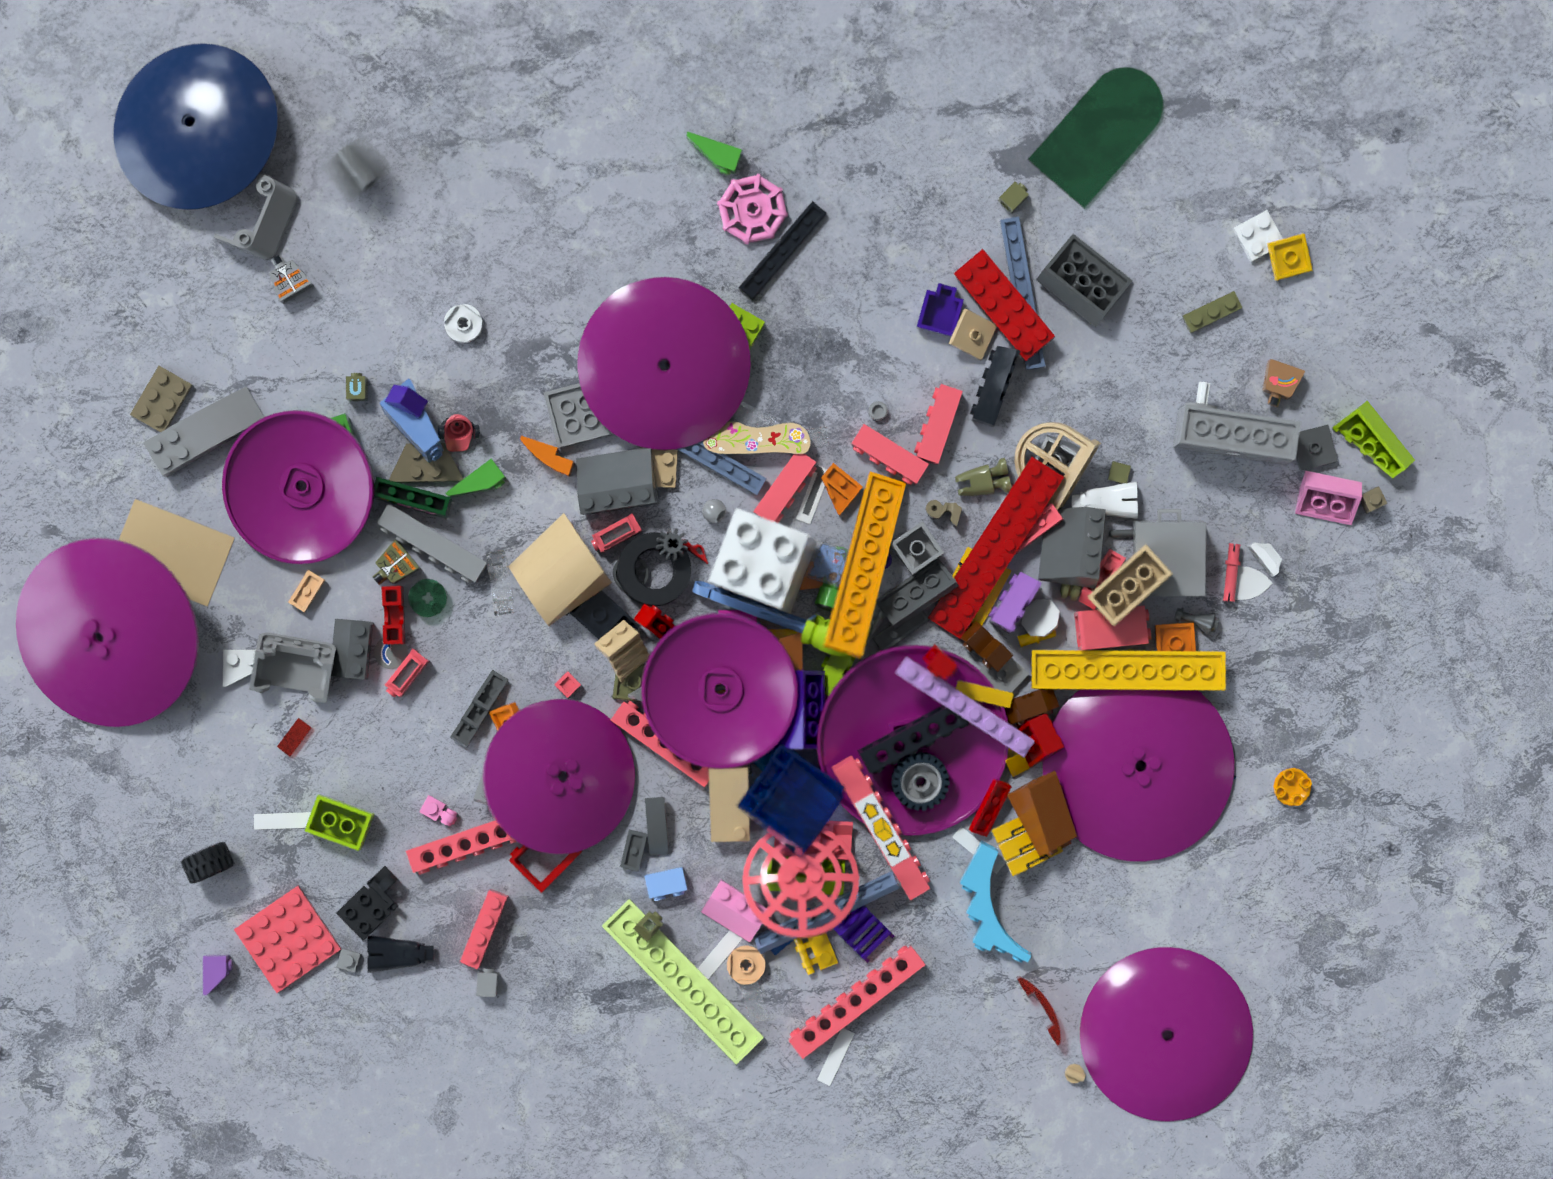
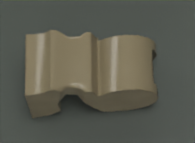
[926,500,962,527]

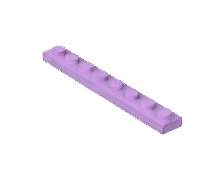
[896,657,1034,757]

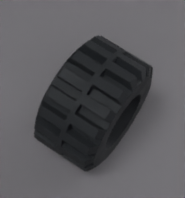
[181,842,235,884]

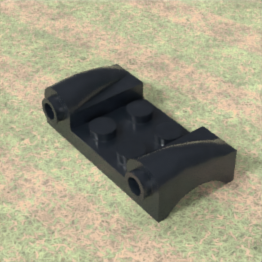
[566,590,641,640]

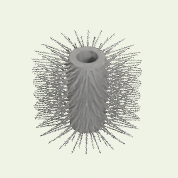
[321,134,392,202]

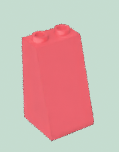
[1074,605,1151,650]

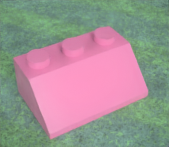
[1295,471,1362,525]
[701,879,767,942]

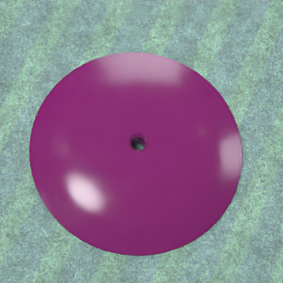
[577,277,751,450]
[1080,947,1253,1121]

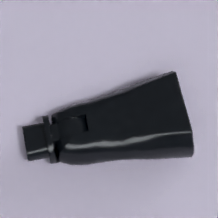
[367,935,434,973]

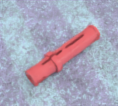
[1223,543,1241,602]

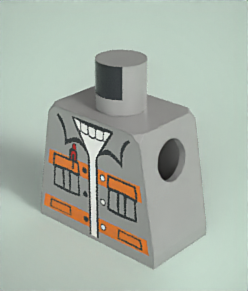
[269,255,314,304]

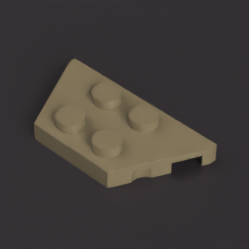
[389,443,463,483]

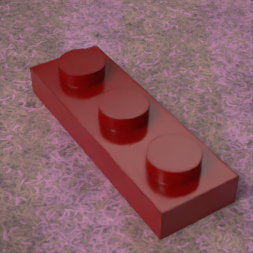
[969,779,1012,837]

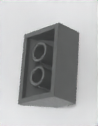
[331,619,374,680]

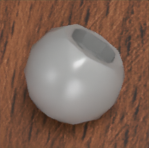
[702,499,726,523]

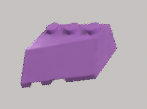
[989,572,1042,634]

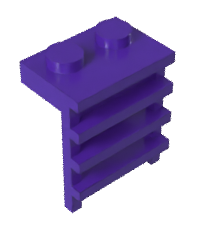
[833,905,895,963]

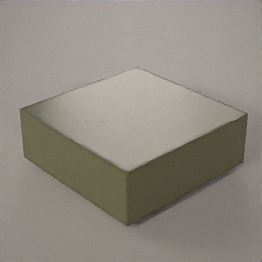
[1107,461,1131,484]

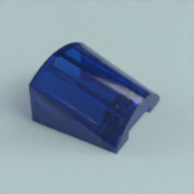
[736,744,845,858]

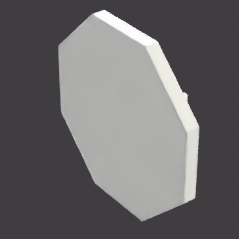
[1021,599,1061,637]

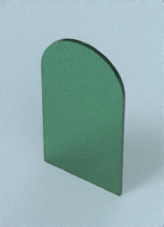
[1028,67,1163,208]

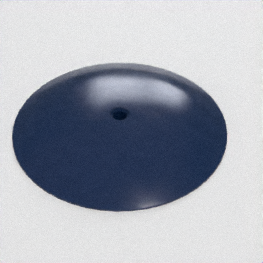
[113,43,278,210]

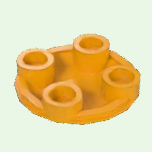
[1273,768,1312,806]

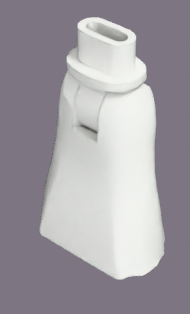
[1072,482,1138,519]

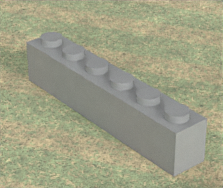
[377,503,488,584]

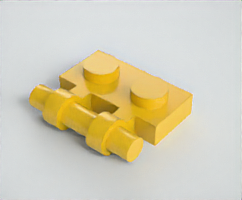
[793,933,838,975]

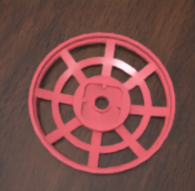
[743,823,859,938]

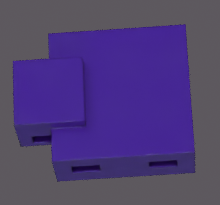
[916,283,964,336]

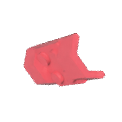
[774,817,853,860]

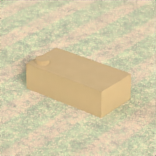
[1088,545,1173,626]
[709,763,750,842]

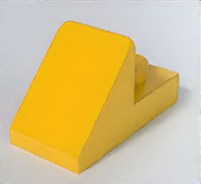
[1005,748,1030,777]

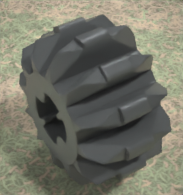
[656,528,688,561]

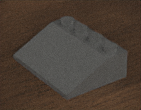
[1036,234,1133,327]
[576,448,659,515]
[1038,507,1106,588]

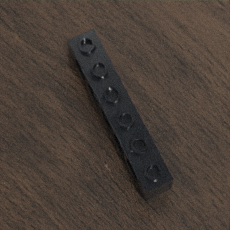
[857,705,970,774]

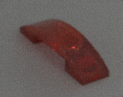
[1016,976,1061,1046]

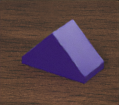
[385,385,428,418]

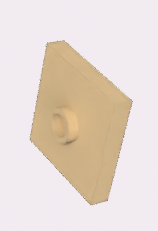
[949,309,997,360]

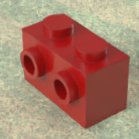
[634,604,675,639]
[922,644,958,680]

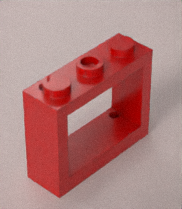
[509,846,583,893]

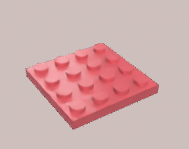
[234,885,341,993]

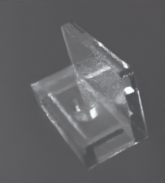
[734,402,776,428]

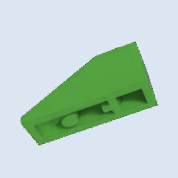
[686,131,742,175]
[445,459,506,497]

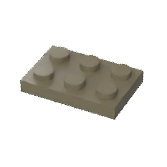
[130,366,193,432]

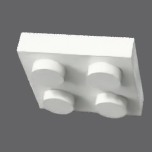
[1233,210,1283,262]

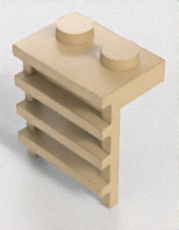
[594,620,650,683]

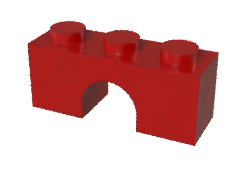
[381,586,405,645]

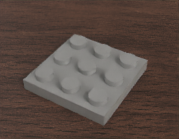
[544,383,613,449]

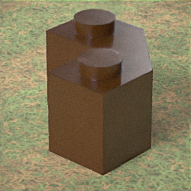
[960,621,1013,672]
[1004,689,1059,726]

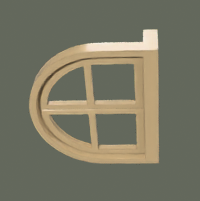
[1015,422,1101,510]

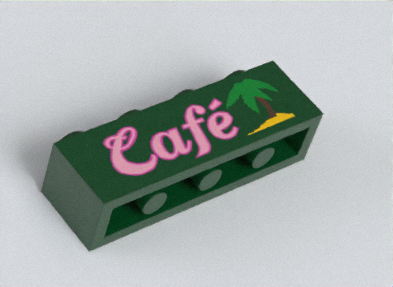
[374,477,452,519]

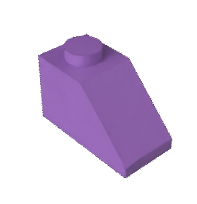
[203,955,233,995]

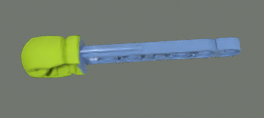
[692,581,847,657]

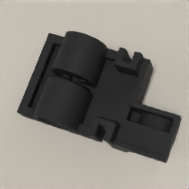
[336,866,398,940]

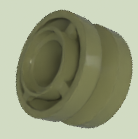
[1060,584,1082,602]

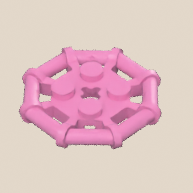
[717,174,788,245]

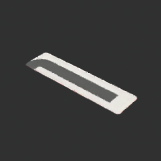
[796,466,828,524]

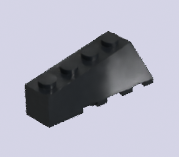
[970,346,1020,427]

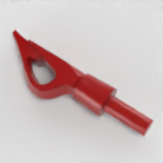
[683,542,708,565]

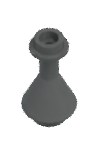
[1174,607,1219,635]

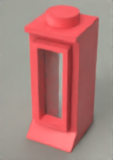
[591,513,642,553]
[384,648,430,697]

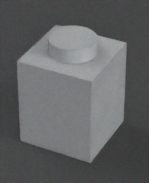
[476,968,499,997]

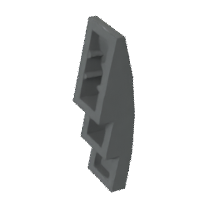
[450,670,509,748]

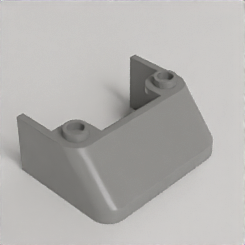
[214,173,298,260]

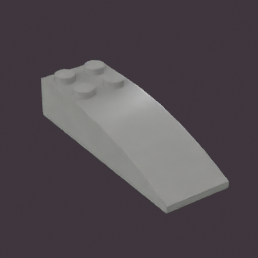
[143,387,264,478]

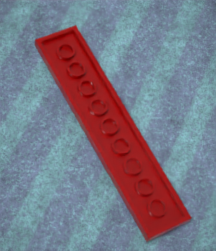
[928,457,1064,639]

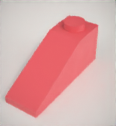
[1078,549,1126,610]

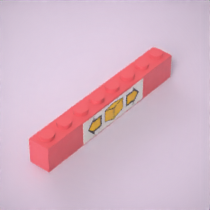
[832,755,930,900]

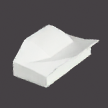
[1248,542,1282,577]

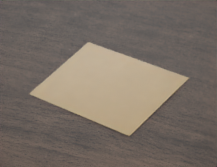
[119,499,235,607]

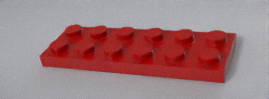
[953,249,1056,361]

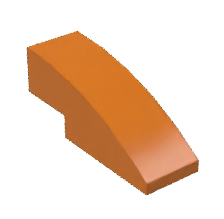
[520,436,575,477]

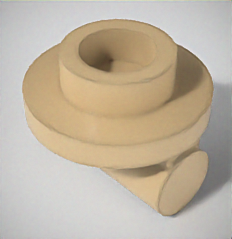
[1065,1064,1085,1084]

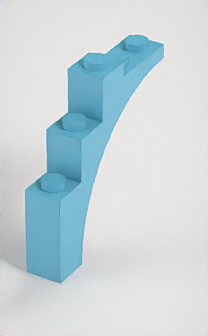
[960,840,1031,963]

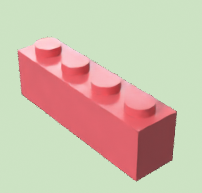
[914,384,963,465]
[851,424,929,486]
[753,454,817,523]
[460,889,509,969]

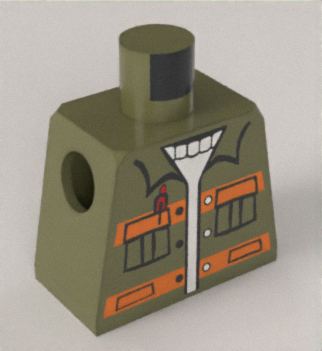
[372,540,421,585]

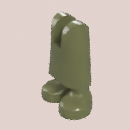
[955,457,1012,496]

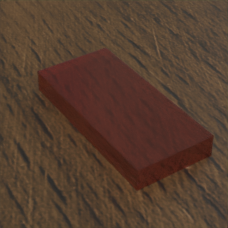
[277,718,312,757]

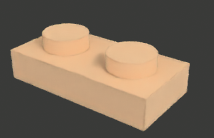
[288,570,325,612]

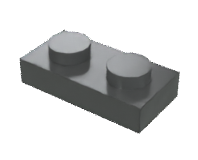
[620,829,648,872]

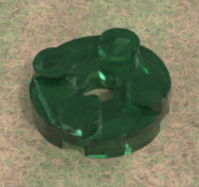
[408,579,447,617]

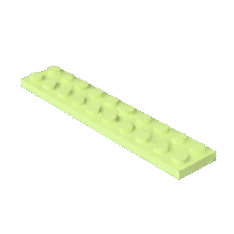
[602,899,764,1065]

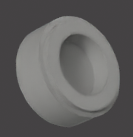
[868,401,888,421]

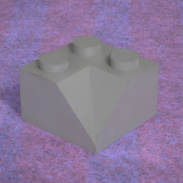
[891,521,944,575]

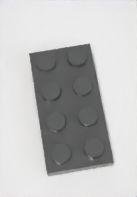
[876,558,959,629]

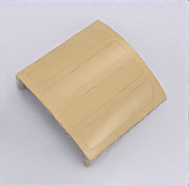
[508,513,612,626]

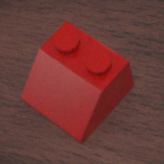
[1018,713,1064,768]

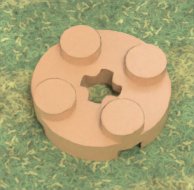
[727,945,765,985]

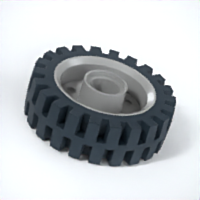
[891,752,950,811]

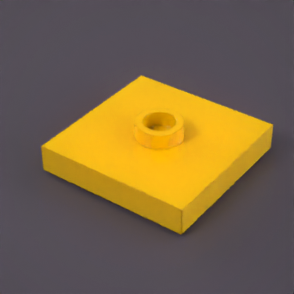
[1267,233,1313,280]

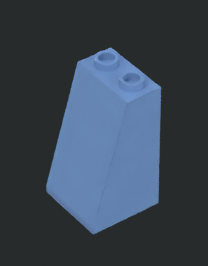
[380,378,444,463]

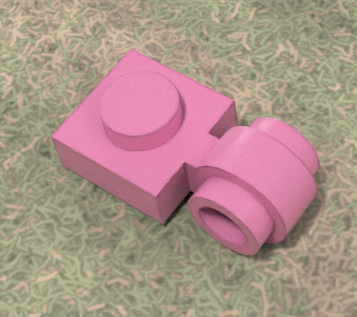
[419,795,458,827]

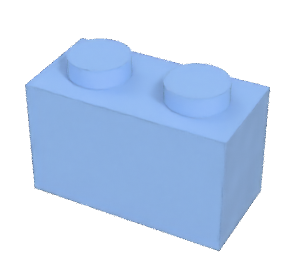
[645,867,688,901]

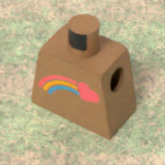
[1263,359,1305,407]

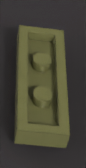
[1182,291,1243,333]

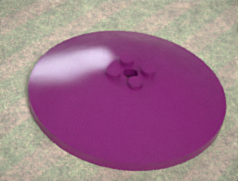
[222,410,374,564]
[641,613,797,768]
[483,699,635,854]

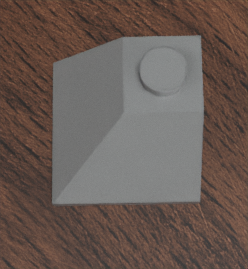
[1035,435,1080,476]

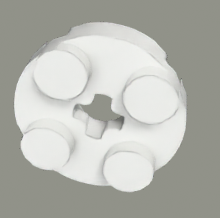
[444,304,483,343]

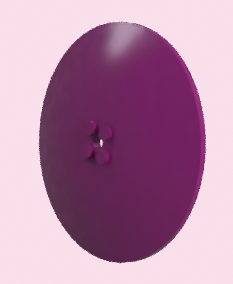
[16,538,199,727]
[817,645,1009,836]
[1042,689,1234,861]

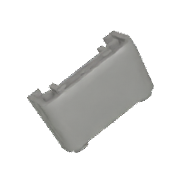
[249,633,336,703]

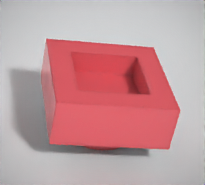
[554,671,581,698]

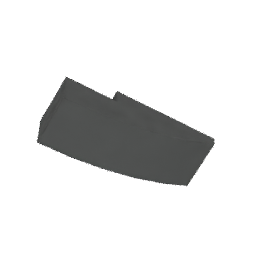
[645,797,669,855]

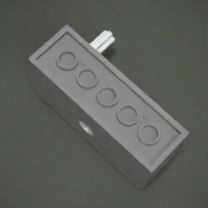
[1173,382,1301,465]

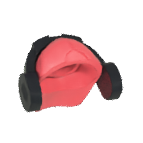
[437,414,480,451]

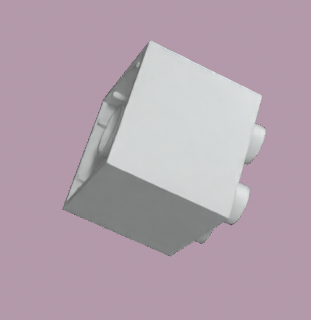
[709,508,817,613]

